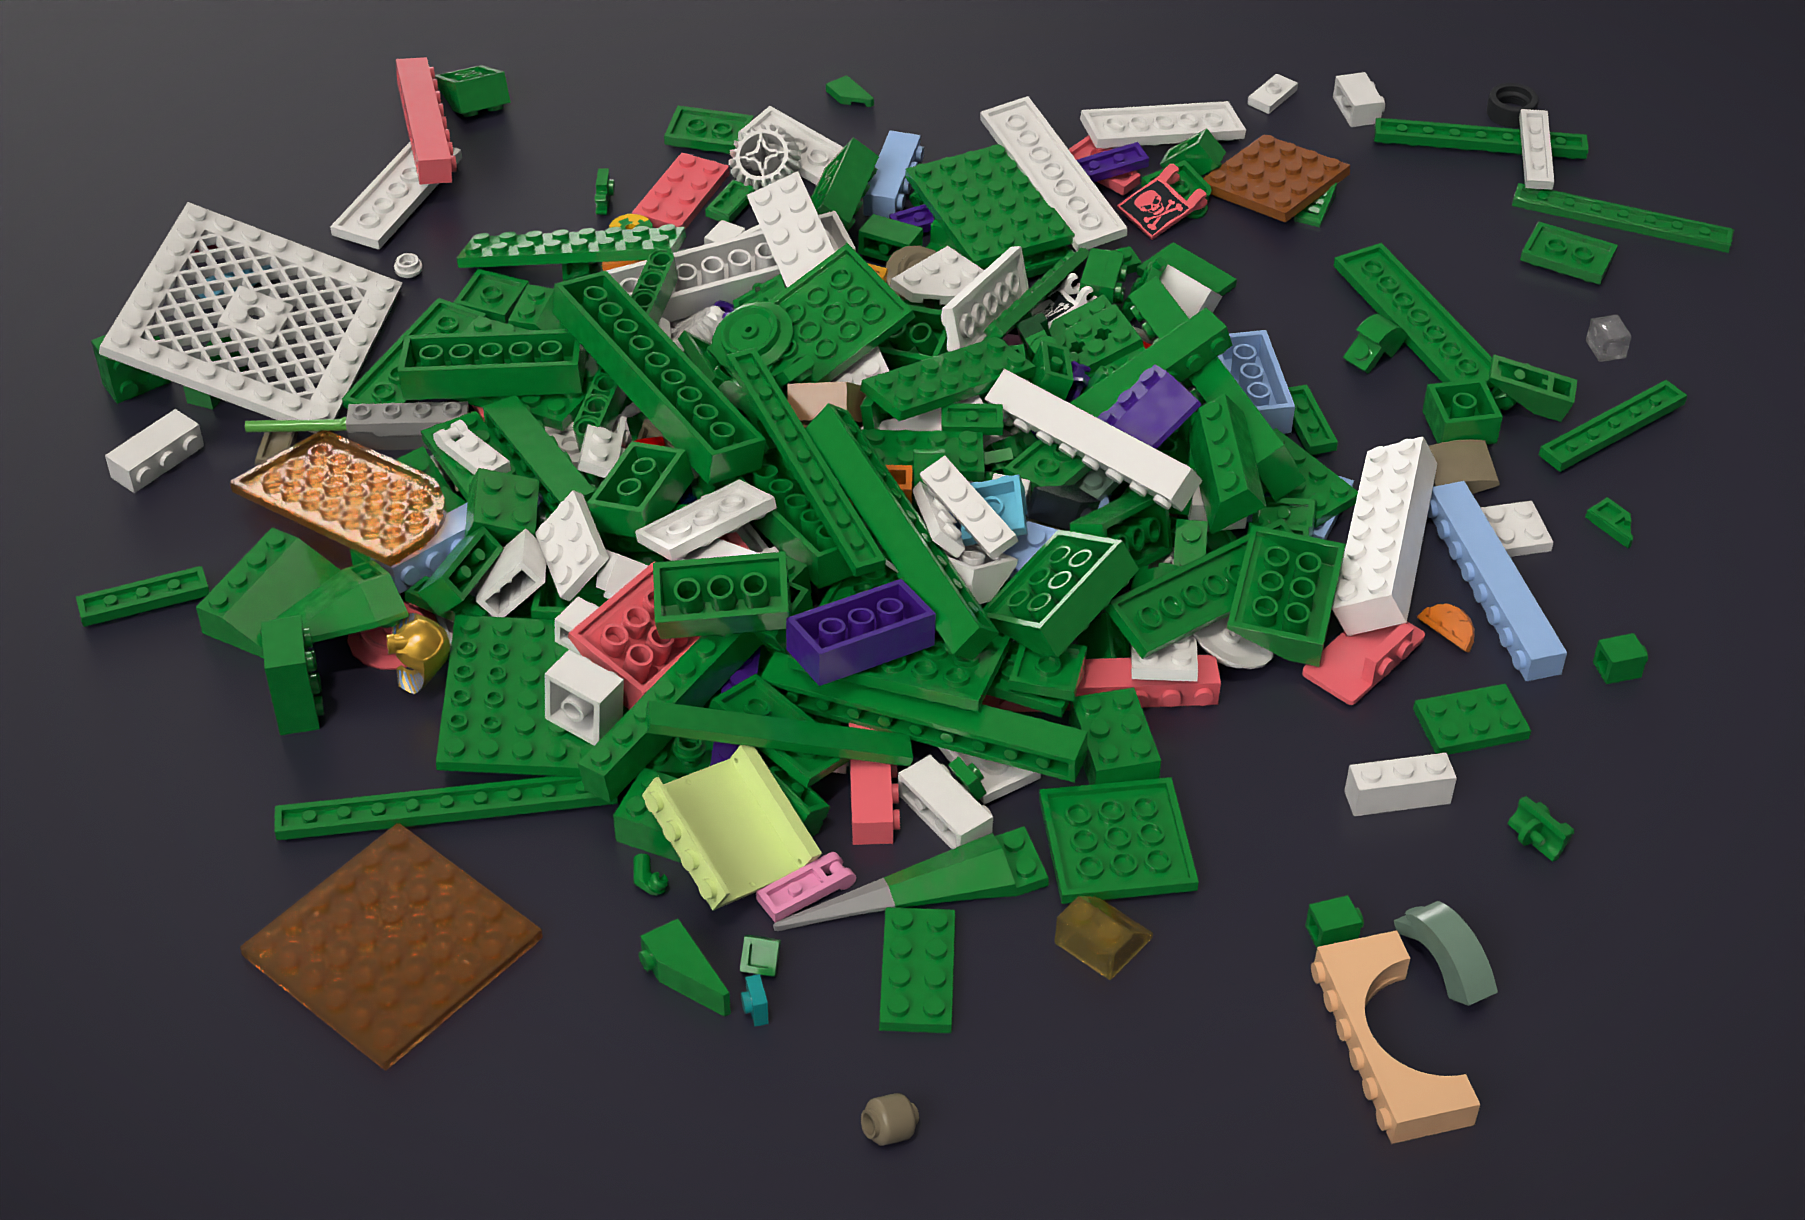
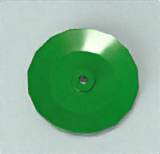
[712,302,794,370]

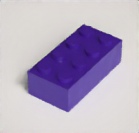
[786,579,936,686]

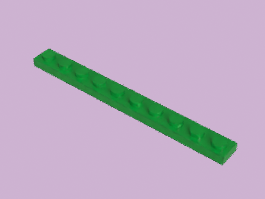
[726,348,886,577]
[275,776,618,840]

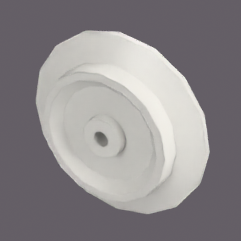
[1193,615,1273,669]

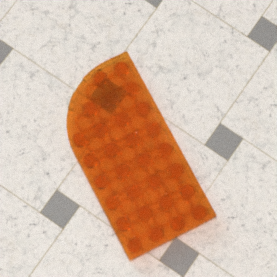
[230,431,447,567]

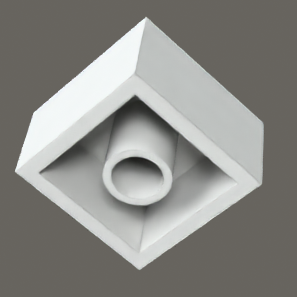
[545,650,624,746]

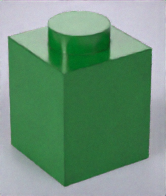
[1593,633,1648,684]
[1305,895,1364,949]

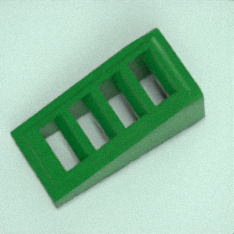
[1294,182,1337,228]

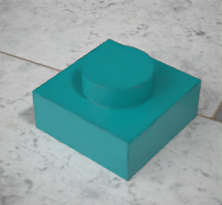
[741,974,769,1027]

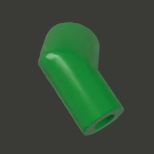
[633,854,668,896]

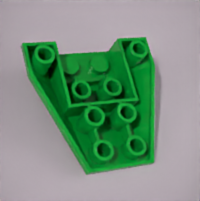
[260,559,409,643]

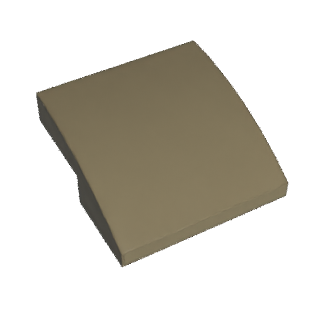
[1429,440,1500,494]

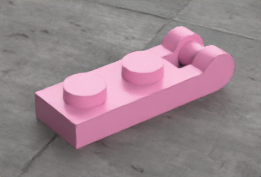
[756,852,857,922]

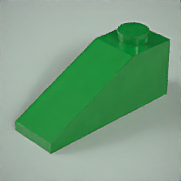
[1488,354,1577,422]
[638,919,731,1017]

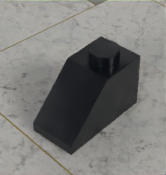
[1026,485,1101,530]

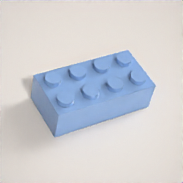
[1218,330,1295,434]

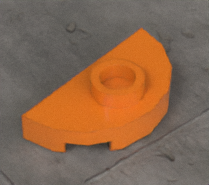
[1417,603,1475,653]

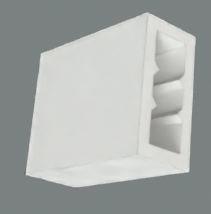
[476,529,547,617]

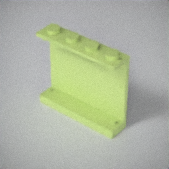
[642,745,822,910]

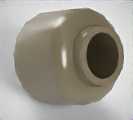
[861,1093,919,1146]

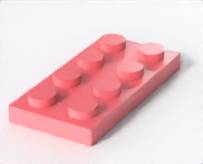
[632,153,730,229]

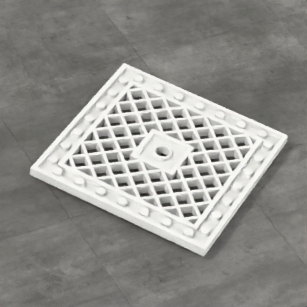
[99,202,402,438]

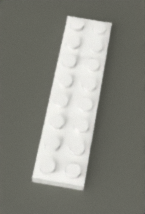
[980,96,1127,251]

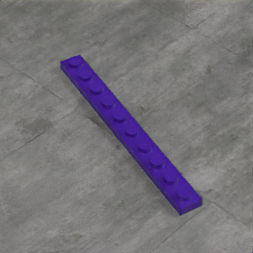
[889,142,1149,233]

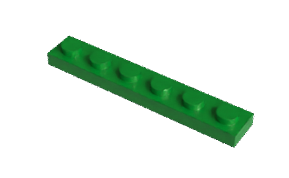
[1539,380,1688,472]

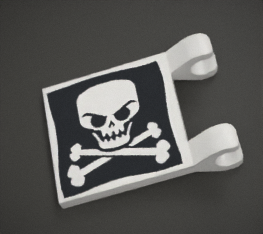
[1031,273,1098,329]

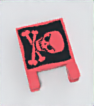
[1117,164,1208,240]

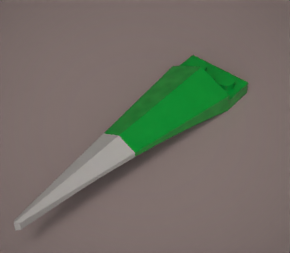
[773,826,1049,931]

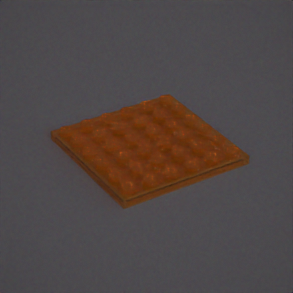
[240,823,543,1071]

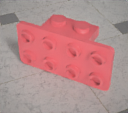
[1302,621,1425,705]

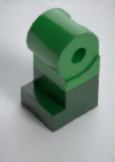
[1016,312,1057,360]

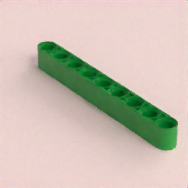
[573,249,678,452]

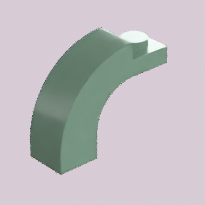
[1394,901,1498,1006]

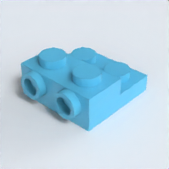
[961,474,1028,546]

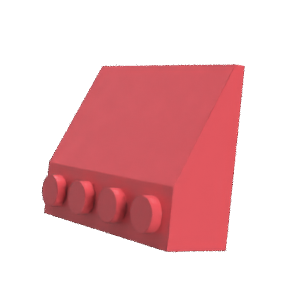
[568,562,701,710]

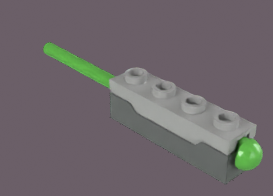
[245,401,482,451]

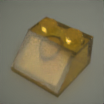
[1055,896,1153,980]

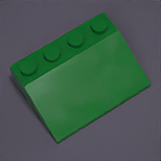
[1227,525,1346,667]
[196,528,341,659]
[983,530,1139,658]

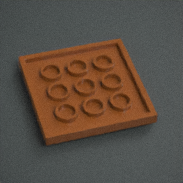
[1203,134,1350,222]

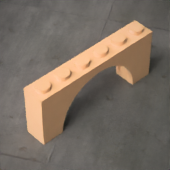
[1311,930,1480,1144]

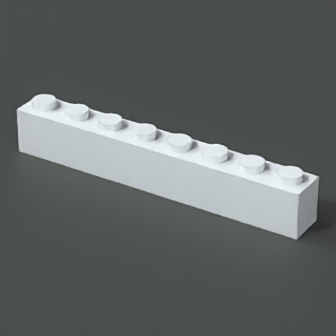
[985,369,1203,512]

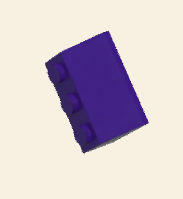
[1097,364,1202,449]

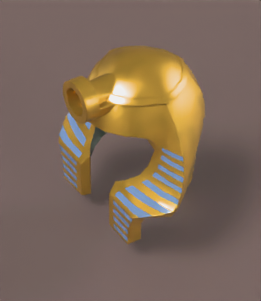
[386,613,450,694]

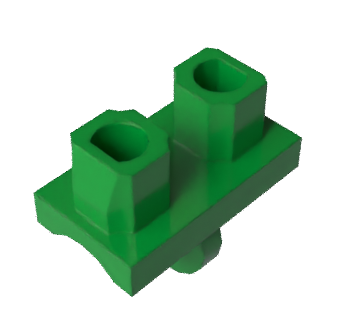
[1507,796,1575,862]

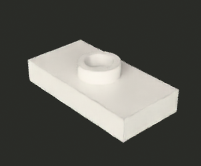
[1248,74,1298,114]

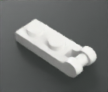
[433,420,511,475]

